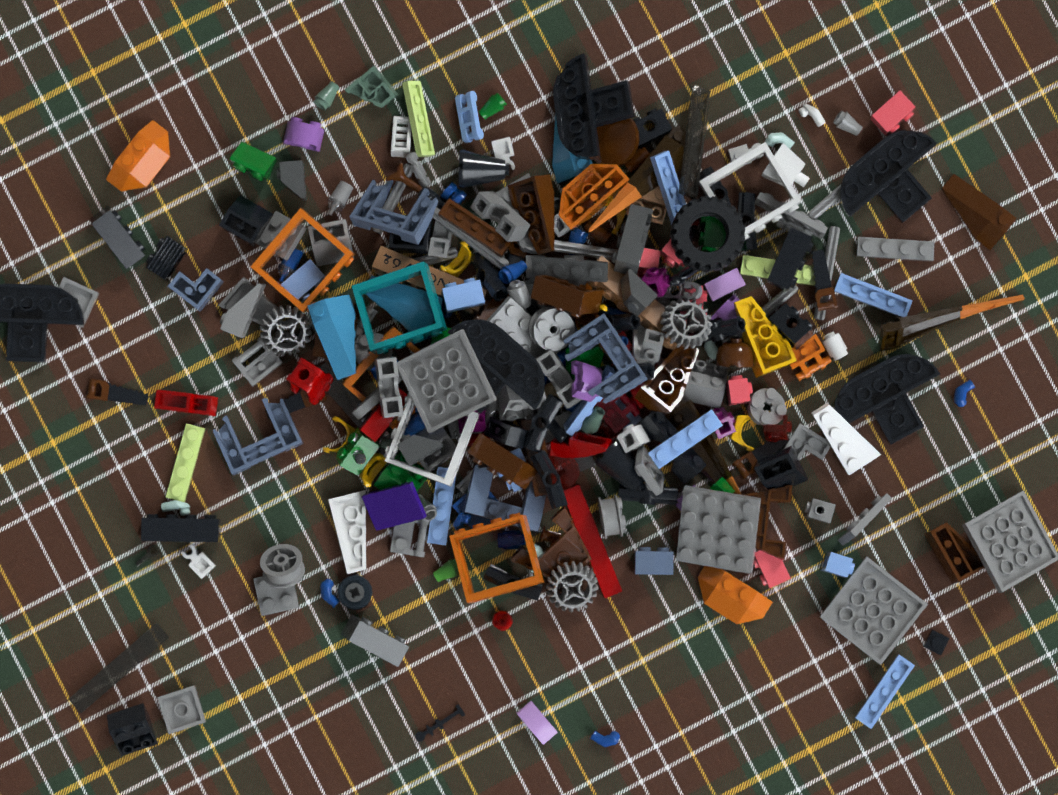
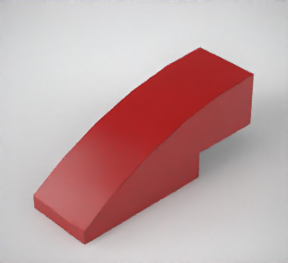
[359,388,407,442]
[154,390,218,416]
[550,432,612,458]

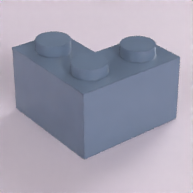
[168,268,224,312]
[634,547,673,575]

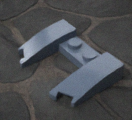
[350,180,438,245]
[564,314,648,404]
[213,398,304,475]
[462,465,546,532]

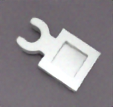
[491,137,515,170]
[728,143,764,165]
[182,544,216,579]

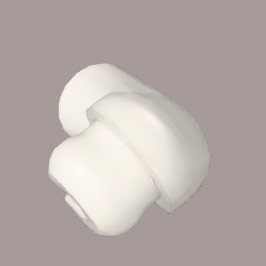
[799,104,825,127]

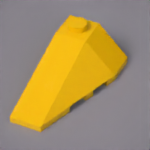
[734,296,797,378]

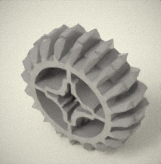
[660,298,712,350]
[260,305,312,356]
[546,561,598,613]

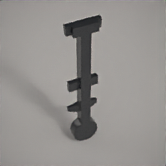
[415,704,465,741]

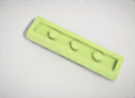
[402,81,435,157]
[740,255,816,286]
[166,423,205,502]

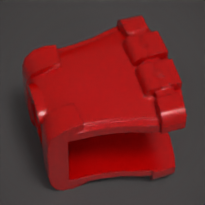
[286,358,334,405]

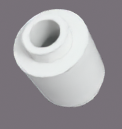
[822,331,848,361]

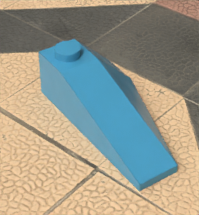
[552,113,592,184]
[365,275,443,339]
[308,295,356,380]

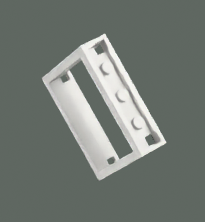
[699,142,801,240]
[384,392,479,487]

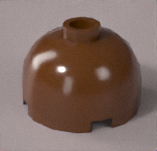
[716,338,754,368]

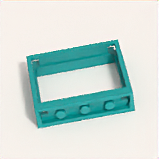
[352,261,447,355]

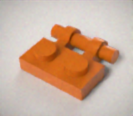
[789,334,832,381]

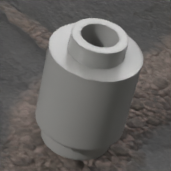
[507,280,532,309]

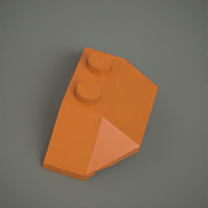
[106,120,170,192]
[559,164,629,230]
[698,566,773,624]

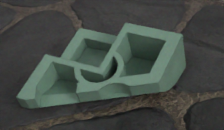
[345,66,399,108]

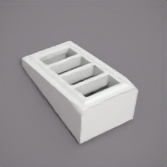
[391,116,412,158]

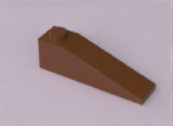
[507,174,554,255]
[942,174,1017,251]
[634,345,699,414]

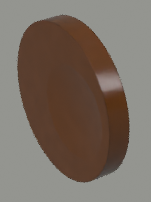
[594,118,639,167]

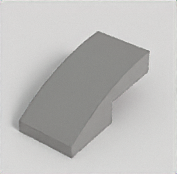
[428,220,453,259]

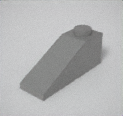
[220,283,266,338]

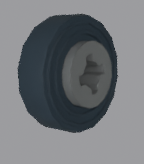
[338,575,373,610]

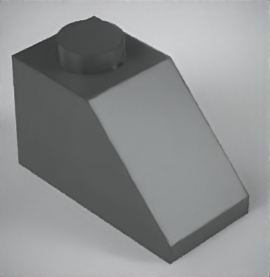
[276,160,307,201]
[620,269,658,317]
[397,434,444,466]

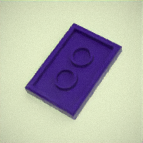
[361,481,427,531]

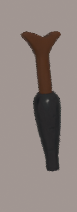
[386,162,446,210]

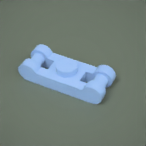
[455,91,484,143]

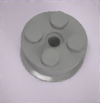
[528,307,575,351]
[598,495,626,539]
[260,544,305,588]

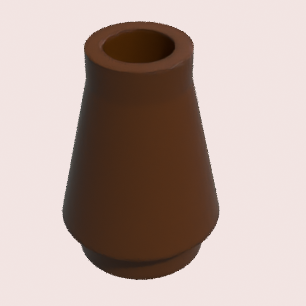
[625,146,650,173]
[584,221,613,246]

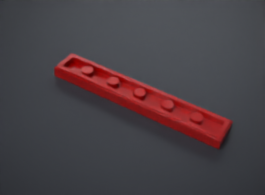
[564,485,623,598]

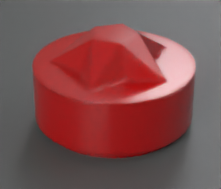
[492,611,513,631]

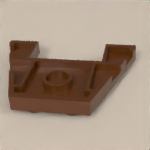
[744,485,793,560]
[510,506,591,584]

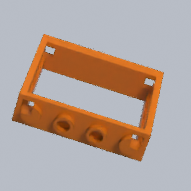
[251,208,355,312]
[341,326,420,429]
[449,512,544,603]

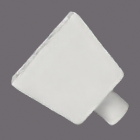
[761,143,810,188]

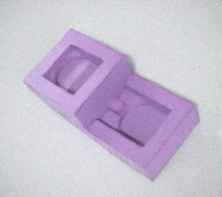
[704,268,746,302]
[517,701,558,745]

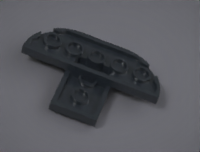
[553,53,635,160]
[840,130,938,223]
[0,284,84,363]
[447,319,545,414]
[834,354,940,445]

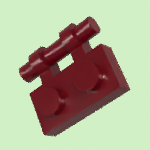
[594,394,641,434]

